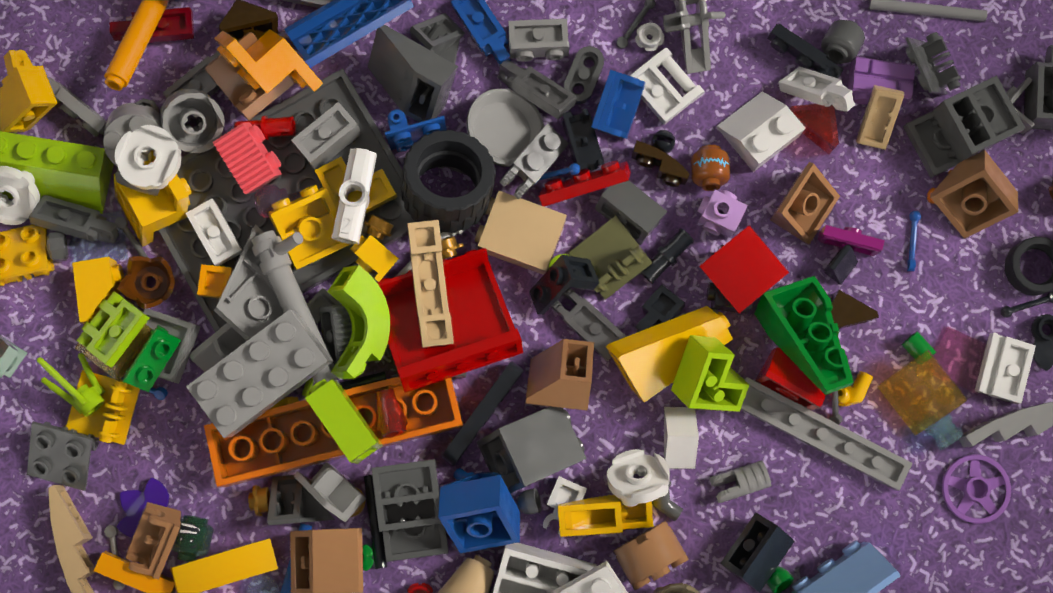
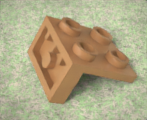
[205,32,295,121]

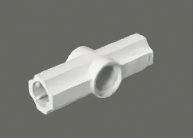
[332,148,377,244]

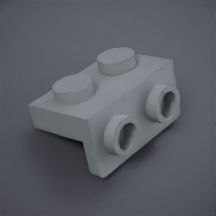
[508,19,569,62]

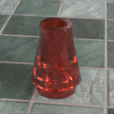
[376,389,408,438]

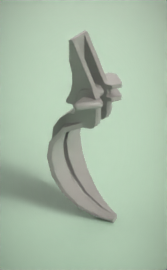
[663,0,726,74]

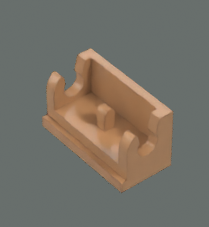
[126,502,181,580]

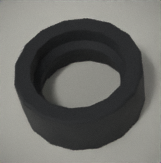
[1004,236,1053,296]

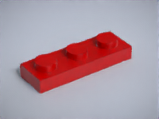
[539,160,631,207]

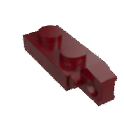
[109,7,194,43]

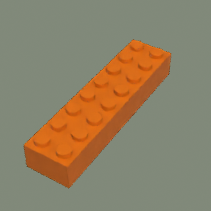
[204,376,463,487]

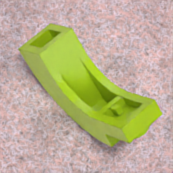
[327,265,390,379]

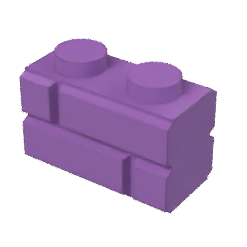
[847,57,915,108]

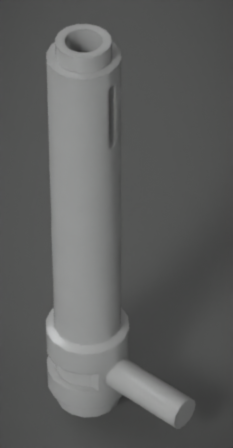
[251,230,339,384]

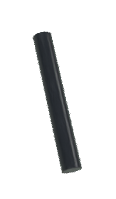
[364,475,387,569]

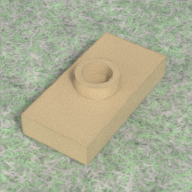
[856,85,905,150]

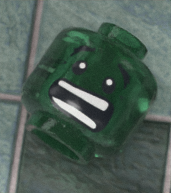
[171,514,214,562]

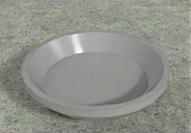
[466,88,544,167]

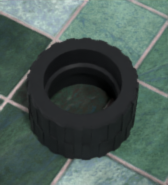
[401,130,496,233]

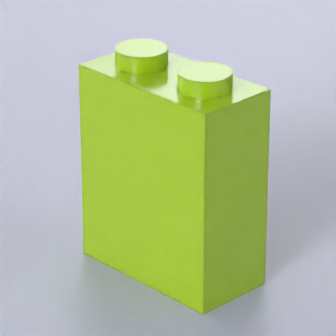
[305,379,383,464]

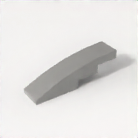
[957,402,1053,448]

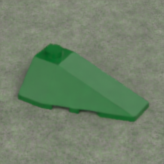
[754,276,854,395]

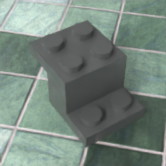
[903,75,1026,178]
[372,459,449,562]

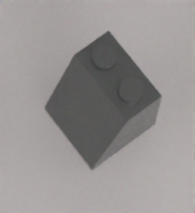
[477,406,587,494]

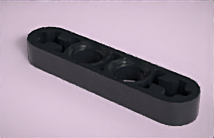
[441,361,524,466]

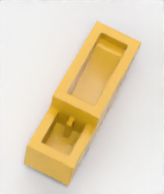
[558,495,654,537]
[171,538,278,593]

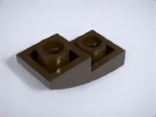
[631,140,690,187]

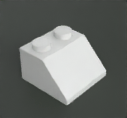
[716,91,806,172]

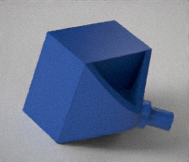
[438,468,520,553]

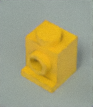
[350,235,399,282]

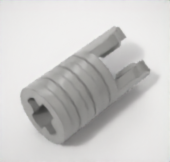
[709,460,771,503]

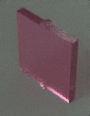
[928,326,986,394]

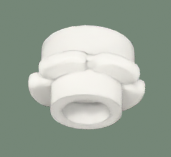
[635,23,664,51]

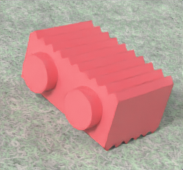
[213,122,282,195]

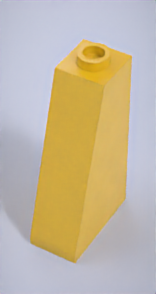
[605,306,733,403]

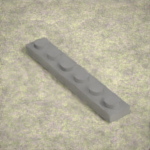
[740,377,913,491]

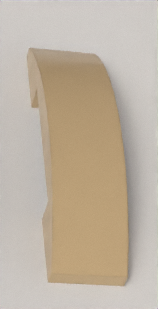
[407,220,454,348]

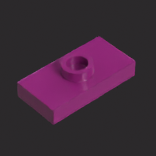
[818,225,885,256]

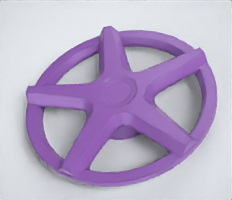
[942,454,1011,524]

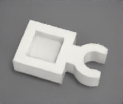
[543,476,587,535]

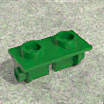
[123,325,181,392]

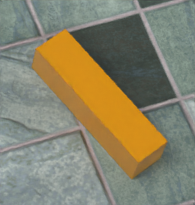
[94,551,175,593]

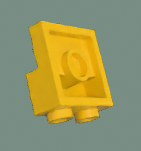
[267,185,351,270]

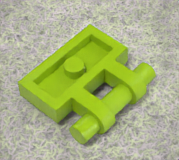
[76,291,150,368]

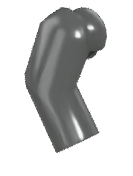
[652,481,683,521]

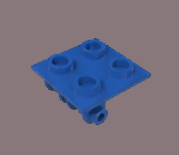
[385,109,447,152]

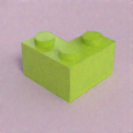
[671,335,750,412]

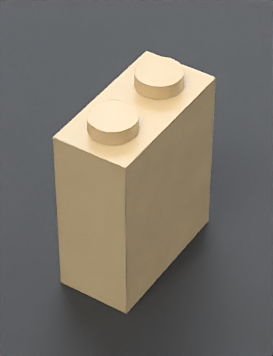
[475,191,567,275]

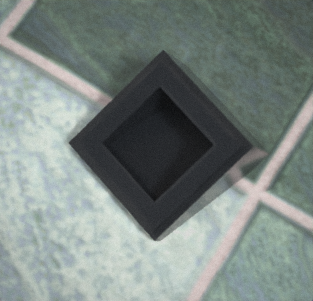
[824,245,858,284]

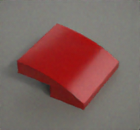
[699,225,789,313]

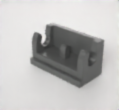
[594,180,667,246]

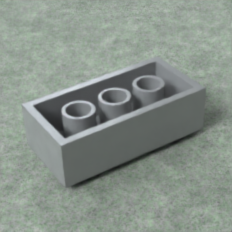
[186,309,333,438]

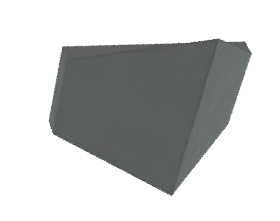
[409,13,465,64]
[267,474,335,525]

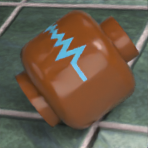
[691,145,730,191]

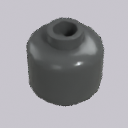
[821,20,865,64]

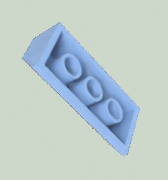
[791,540,901,593]

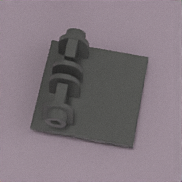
[905,32,961,95]
[27,421,99,491]

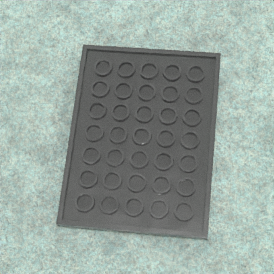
[159,68,415,332]

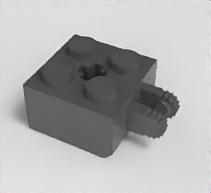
[1024,45,1053,130]

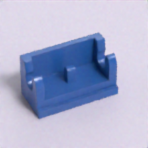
[591,69,646,139]

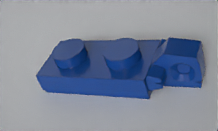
[450,0,511,66]

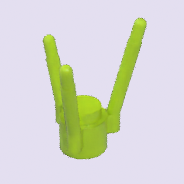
[37,353,106,417]

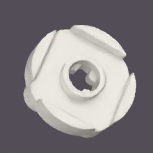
[114,125,181,190]
[0,166,40,225]
[607,449,670,507]

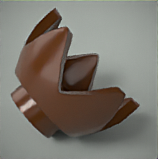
[118,256,175,309]

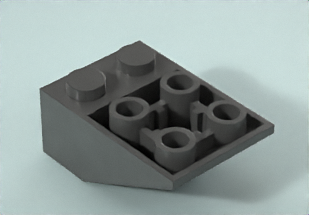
[368,25,458,122]

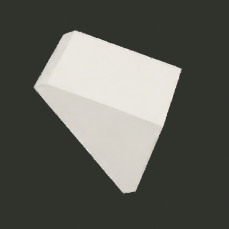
[664,407,699,469]

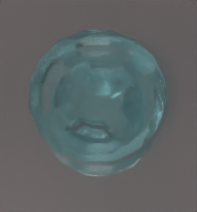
[924,413,964,450]

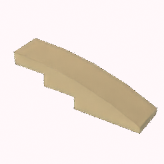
[48,485,96,593]

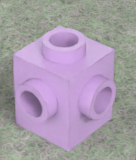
[697,190,748,238]

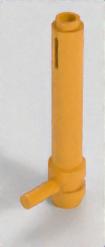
[104,0,169,91]

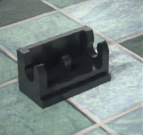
[562,109,605,173]

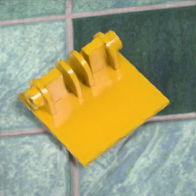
[0,224,55,286]
[66,370,140,445]

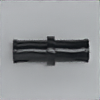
[640,228,694,284]

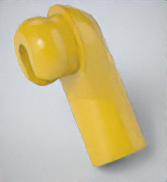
[838,371,873,407]

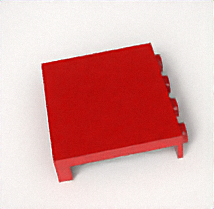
[377,248,523,393]

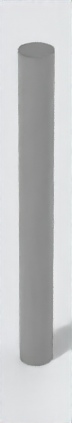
[868,0,987,22]

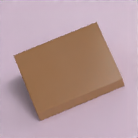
[770,162,840,245]

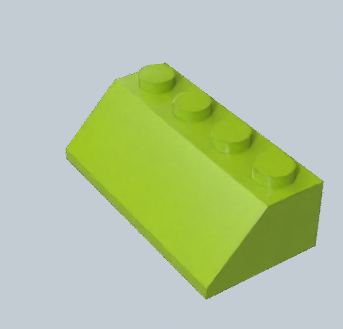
[0,131,114,214]

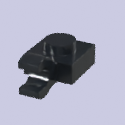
[635,284,685,333]

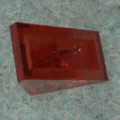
[790,104,839,154]

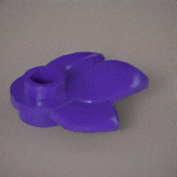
[117,478,170,538]

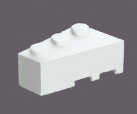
[492,543,597,593]

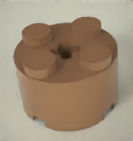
[613,521,689,591]

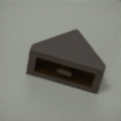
[219,0,278,41]
[830,290,879,329]

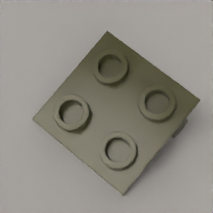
[569,215,653,300]

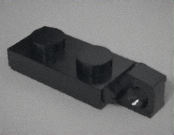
[767,23,844,79]

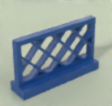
[284,0,414,68]

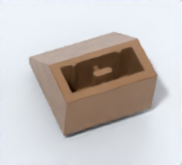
[525,339,594,411]
[290,528,363,593]

